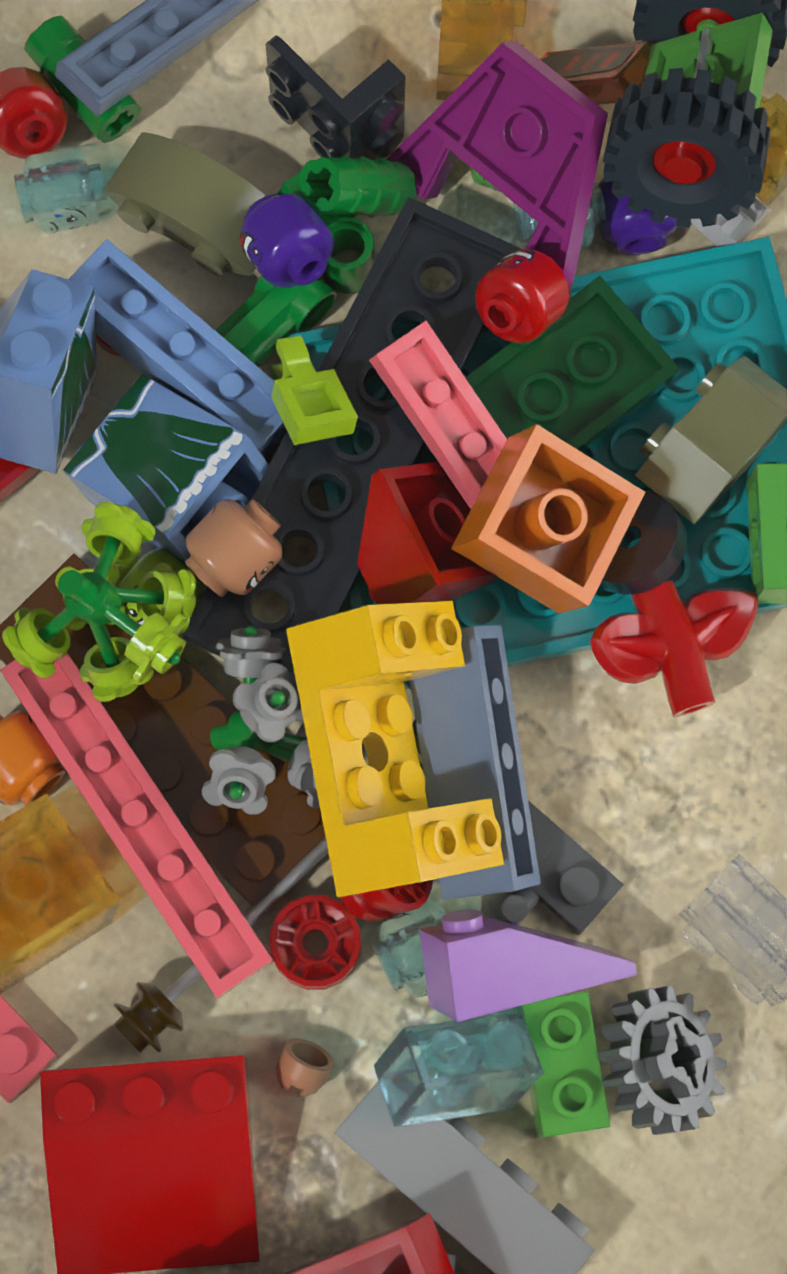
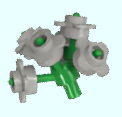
[202,626,320,814]

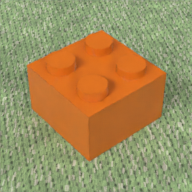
[451,424,645,613]

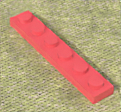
[0,652,273,999]

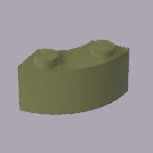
[102,132,266,276]
[635,355,787,524]

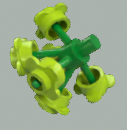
[2,502,196,702]

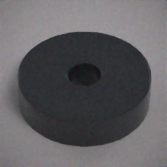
[601,492,687,595]

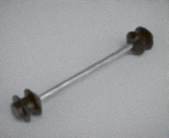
[113,760,423,1053]

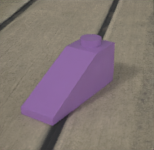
[419,910,637,1022]

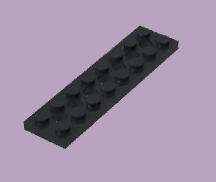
[182,197,521,691]

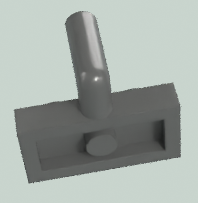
[497,800,624,935]

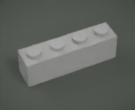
[335,1070,595,1274]

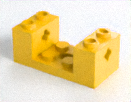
[286,601,504,898]

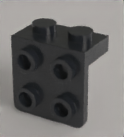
[265,35,406,160]

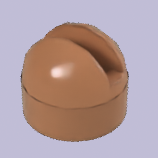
[276,1038,334,1097]

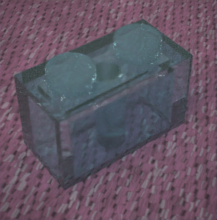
[373,1012,544,1127]

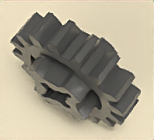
[598,986,727,1135]

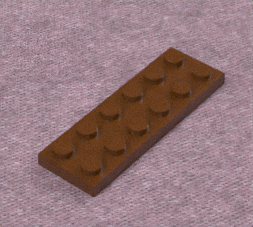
[0,553,325,907]

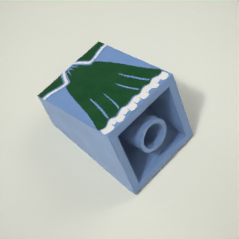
[0,269,97,474]
[63,374,269,588]

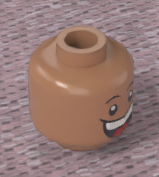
[185,499,282,597]

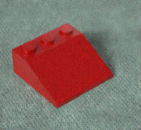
[40,1055,260,1274]

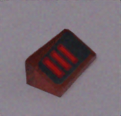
[540,41,652,105]

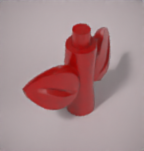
[590,581,758,717]

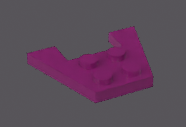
[386,41,608,297]

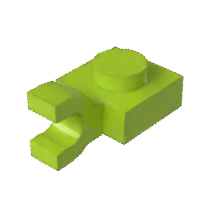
[270,335,358,445]

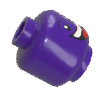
[240,194,334,288]

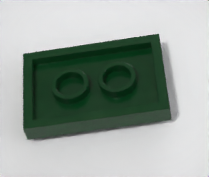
[465,276,680,452]

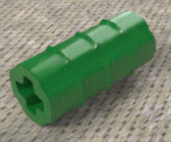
[24,15,141,143]
[298,155,416,218]

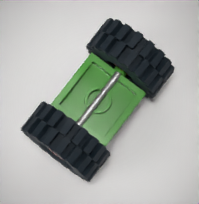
[603,0,787,228]

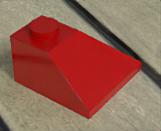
[357,462,499,605]

